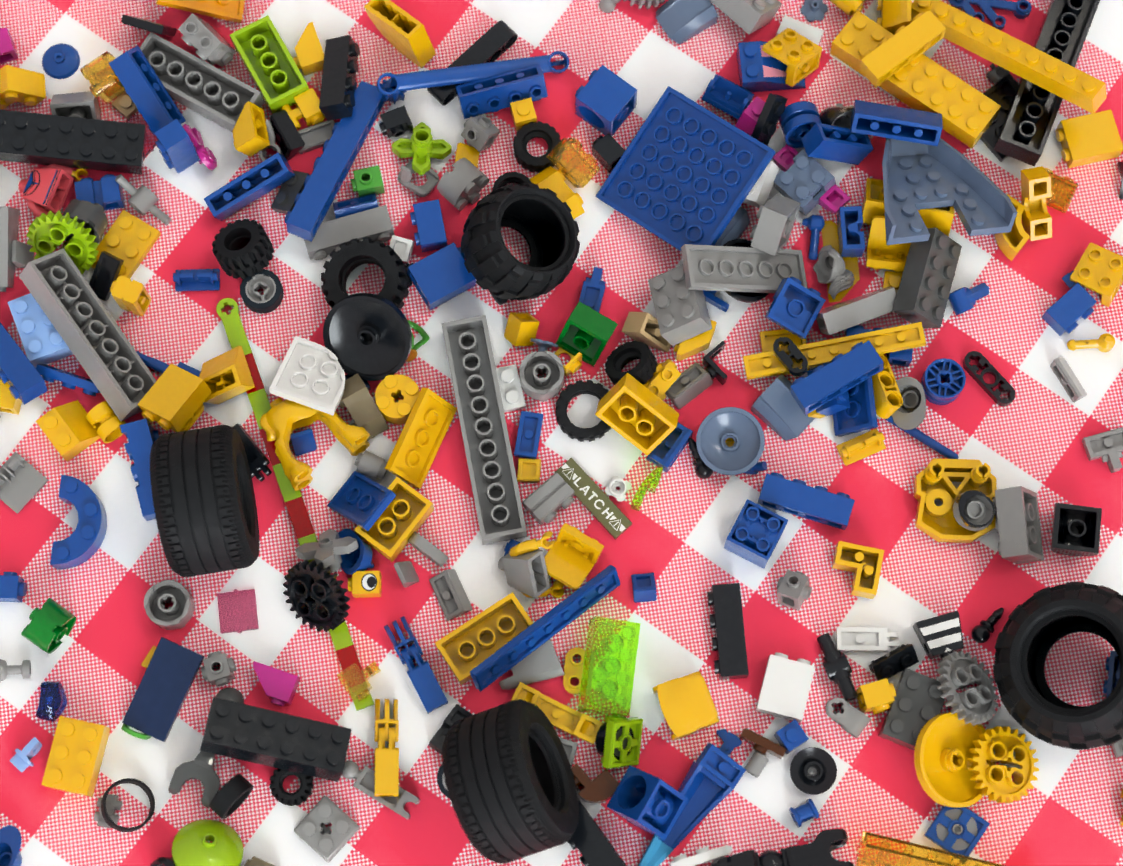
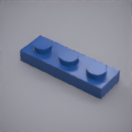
[36,364,100,396]

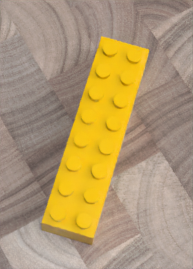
[830,10,1001,149]

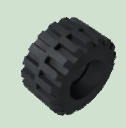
[212,219,274,279]

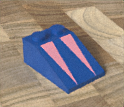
[737,41,806,92]

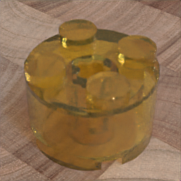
[80,51,126,103]

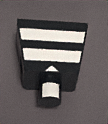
[913,611,964,661]

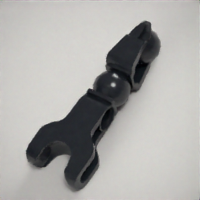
[710,829,854,866]

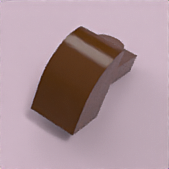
[571,763,619,804]

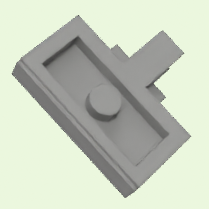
[1082,427,1123,473]

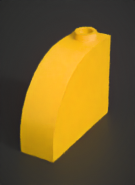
[364,0,436,68]

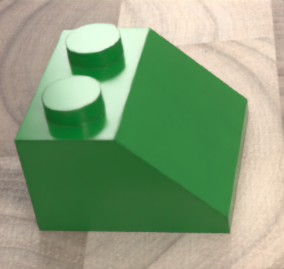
[556,301,618,367]

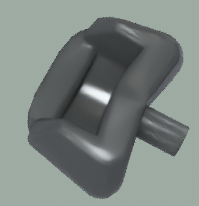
[986,63,1010,84]

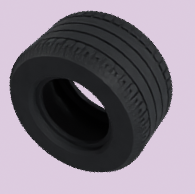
[150,425,260,577]
[442,699,579,864]

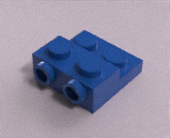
[765,277,826,339]

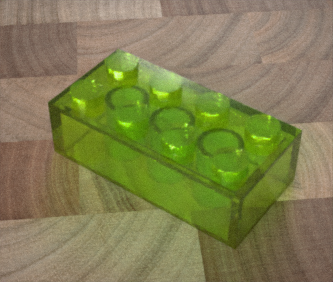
[578,616,641,717]

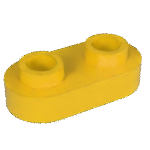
[563,648,589,695]

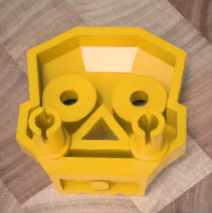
[914,458,997,543]

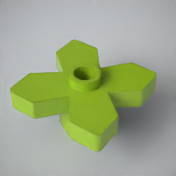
[392,122,452,176]

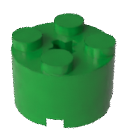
[21,598,76,654]

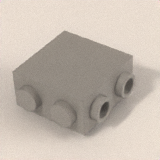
[178,13,237,67]

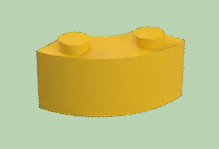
[530,166,585,219]
[994,194,1030,262]

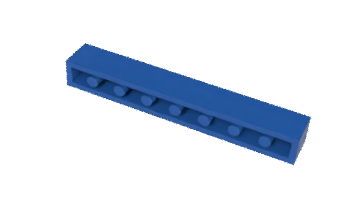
[285,81,385,242]

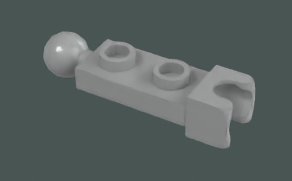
[342,761,420,820]

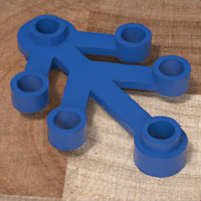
[948,0,1032,30]

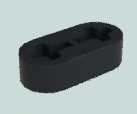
[773,337,808,376]

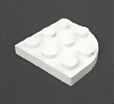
[269,336,345,416]

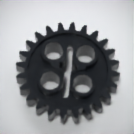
[283,560,350,632]

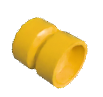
[86,401,126,443]

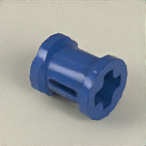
[789,799,820,828]

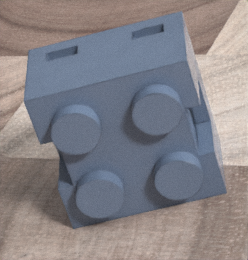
[773,149,837,216]

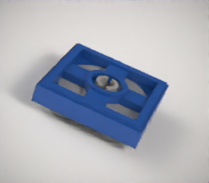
[924,806,990,863]

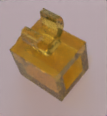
[336,661,381,701]

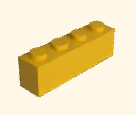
[859,10,946,88]

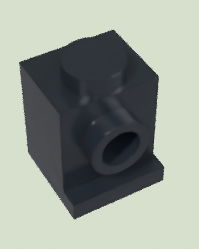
[379,106,413,138]

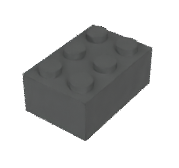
[879,668,945,751]

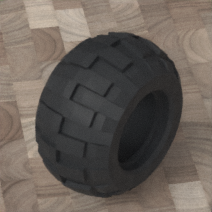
[993,582,1123,750]

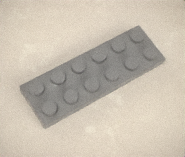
[681,244,808,293]

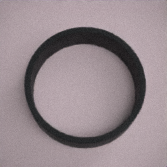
[101,778,155,832]

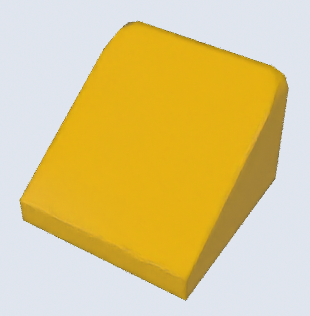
[455,143,480,167]

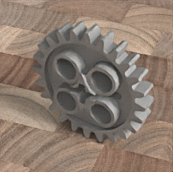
[936,651,999,726]

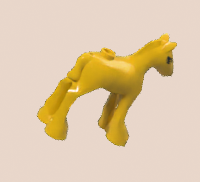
[260,398,370,491]

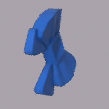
[716,729,742,756]

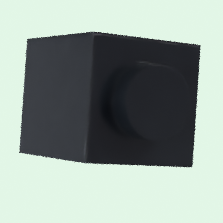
[592,133,625,173]

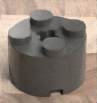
[62,199,108,244]

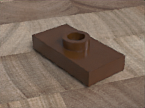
[739,728,787,759]

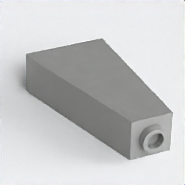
[0,207,20,292]
[816,286,898,335]

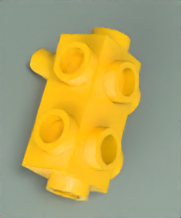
[643,359,681,400]

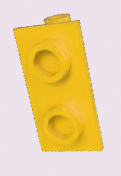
[836,428,886,466]

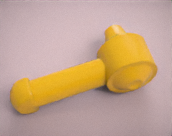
[1067,333,1115,352]

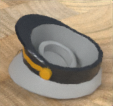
[953,490,995,531]

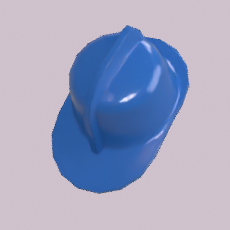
[338,529,374,575]
[0,825,22,866]

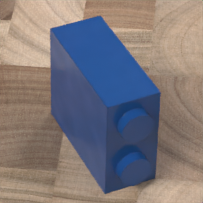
[407,242,476,310]

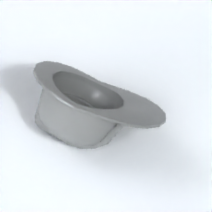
[892,377,926,430]

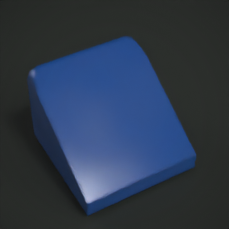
[290,429,317,456]
[631,573,657,603]

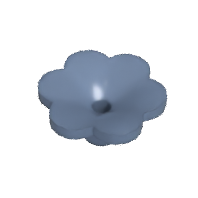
[801,0,828,22]
[530,338,558,352]

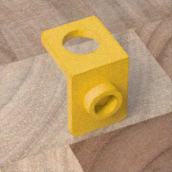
[554,348,582,377]

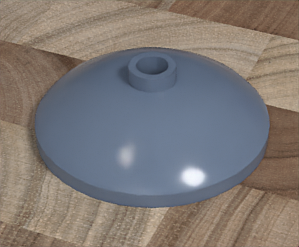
[696,407,765,475]

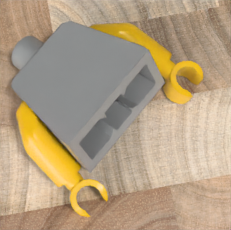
[498,531,565,599]

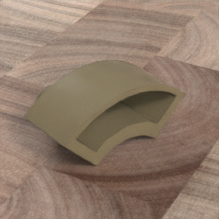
[339,373,389,441]

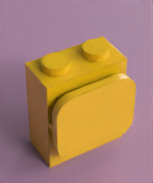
[137,363,212,432]

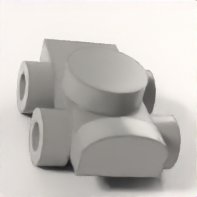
[94,794,122,828]

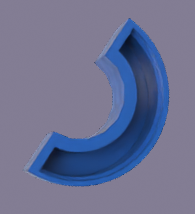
[50,475,107,569]

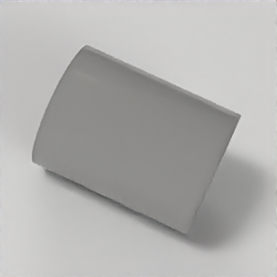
[744,751,769,778]

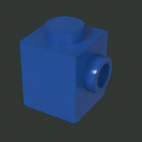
[0,572,27,602]

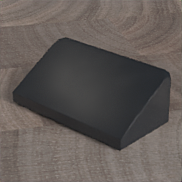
[269,110,305,161]

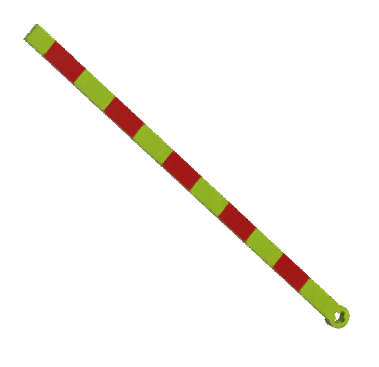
[216,298,374,711]

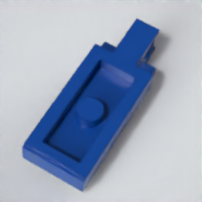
[579,267,606,313]

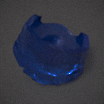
[36,681,67,722]

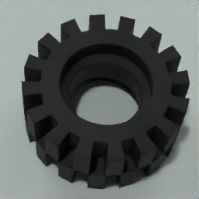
[269,768,314,806]

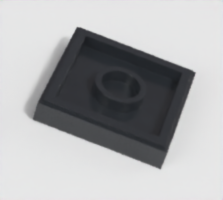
[121,15,177,36]

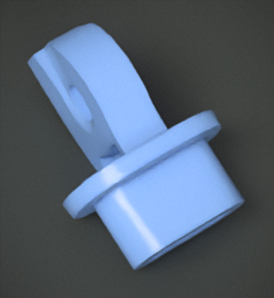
[9,737,42,773]

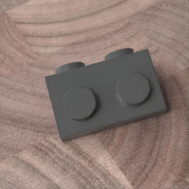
[271,171,308,214]

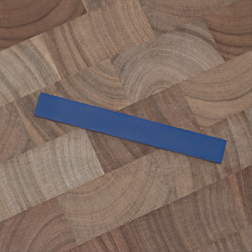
[470,565,621,692]

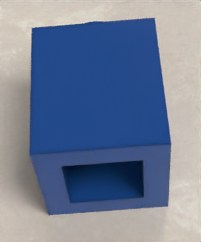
[774,719,809,754]

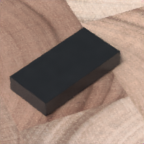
[89,251,124,301]

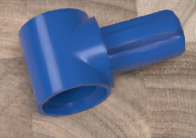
[948,283,989,315]

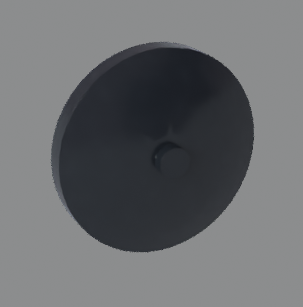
[323,293,412,381]

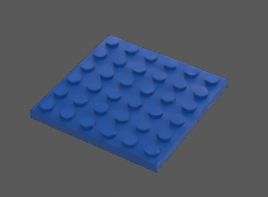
[595,86,776,252]

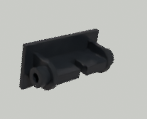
[868,643,919,681]

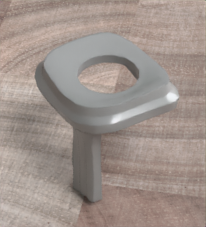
[398,159,440,197]

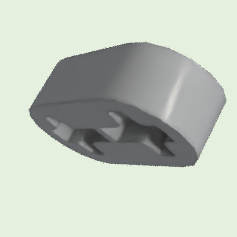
[408,532,449,567]

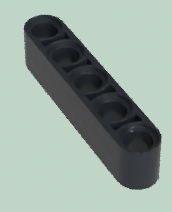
[427,20,518,106]

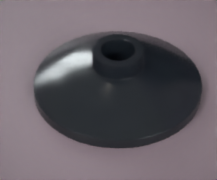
[790,747,837,795]

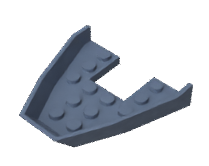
[882,138,1017,245]

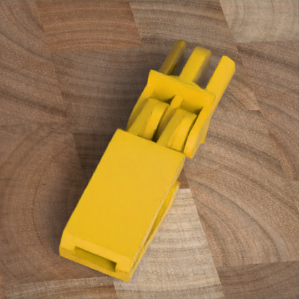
[374,699,399,797]

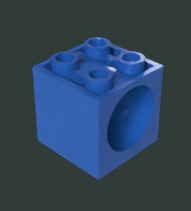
[575,65,637,136]
[724,499,789,569]
[607,765,688,840]

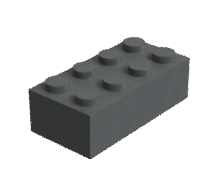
[893,228,962,329]

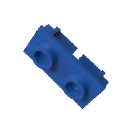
[173,269,220,292]

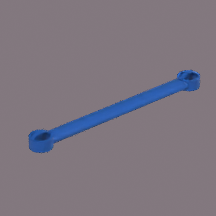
[376,51,569,96]

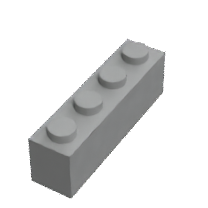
[304,205,395,260]

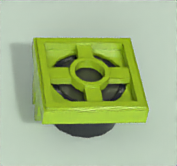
[596,715,643,769]

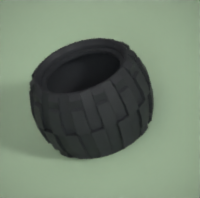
[461,183,580,301]

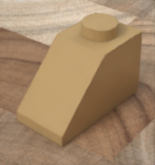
[621,311,671,352]

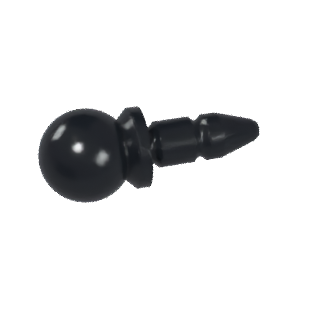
[688,438,713,479]
[971,607,1004,643]

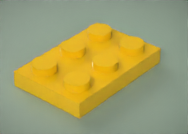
[91,209,161,280]

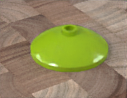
[171,819,244,866]

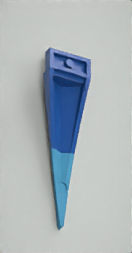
[638,743,746,866]

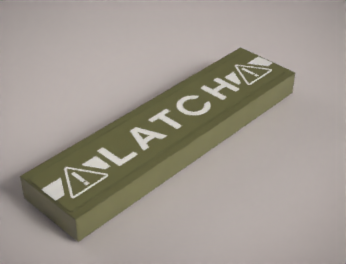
[555,458,632,540]

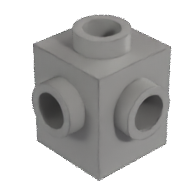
[461,114,500,152]
[777,570,812,611]
[201,651,236,687]

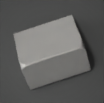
[11,240,34,268]
[394,561,419,588]

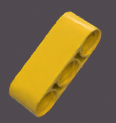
[872,354,903,419]

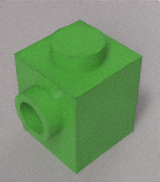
[351,165,385,197]

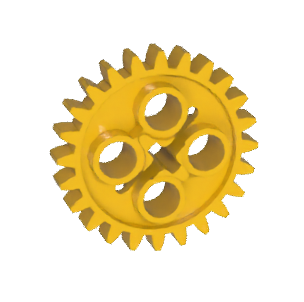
[967,726,1039,803]

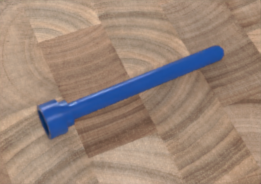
[885,415,959,459]

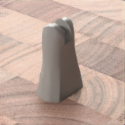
[499,639,565,690]

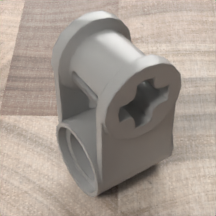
[825,697,871,738]

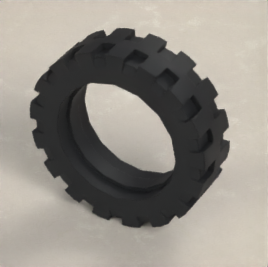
[556,380,611,442]

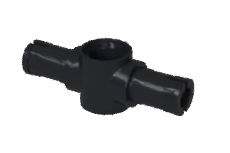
[817,633,858,702]

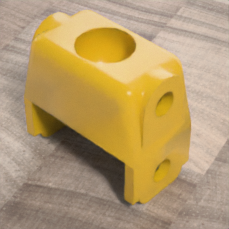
[652,671,720,741]

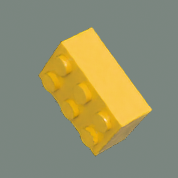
[595,372,679,455]
[354,477,434,563]
[41,716,111,797]

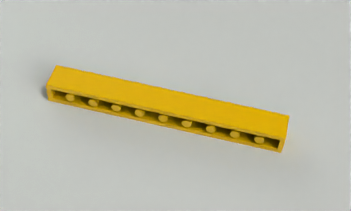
[911,0,1107,114]

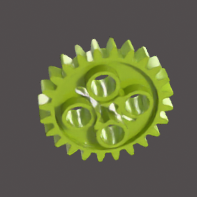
[26,210,99,274]

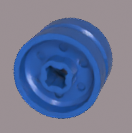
[779,101,822,148]
[920,358,966,405]

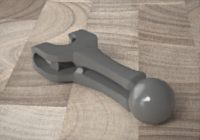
[168,687,244,808]

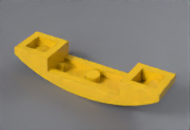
[511,682,604,744]

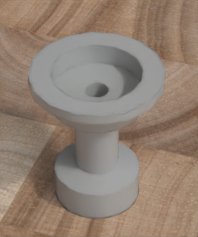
[0,659,31,682]

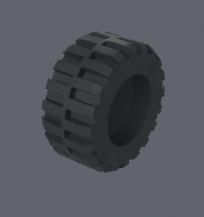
[321,237,410,309]

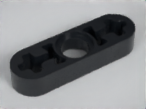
[963,351,1016,406]

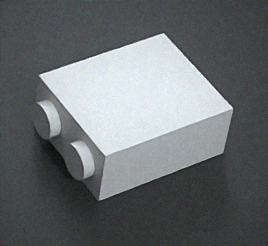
[755,652,816,723]

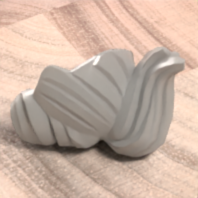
[813,245,854,299]

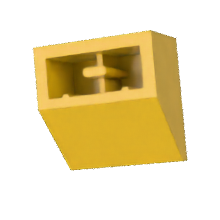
[199,346,255,405]

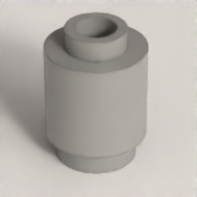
[354,451,387,480]

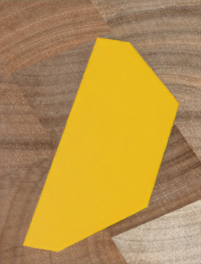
[822,220,860,302]

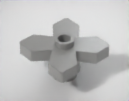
[295,529,359,573]

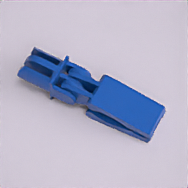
[384,616,448,714]

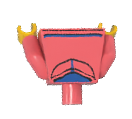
[18,164,88,217]

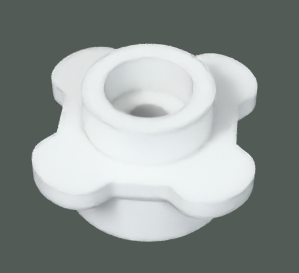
[605,475,631,502]

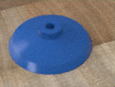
[42,43,80,79]

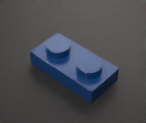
[333,193,379,219]
[514,411,544,459]

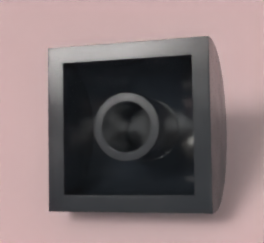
[1051,503,1102,557]

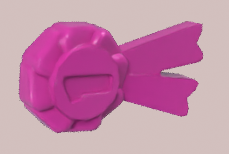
[182,124,217,171]

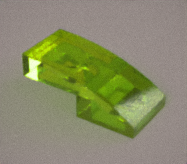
[631,466,663,511]

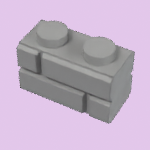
[522,472,575,525]

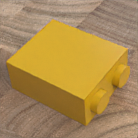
[1055,109,1123,169]

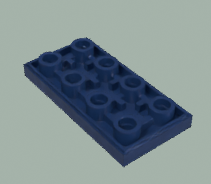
[122,637,205,742]

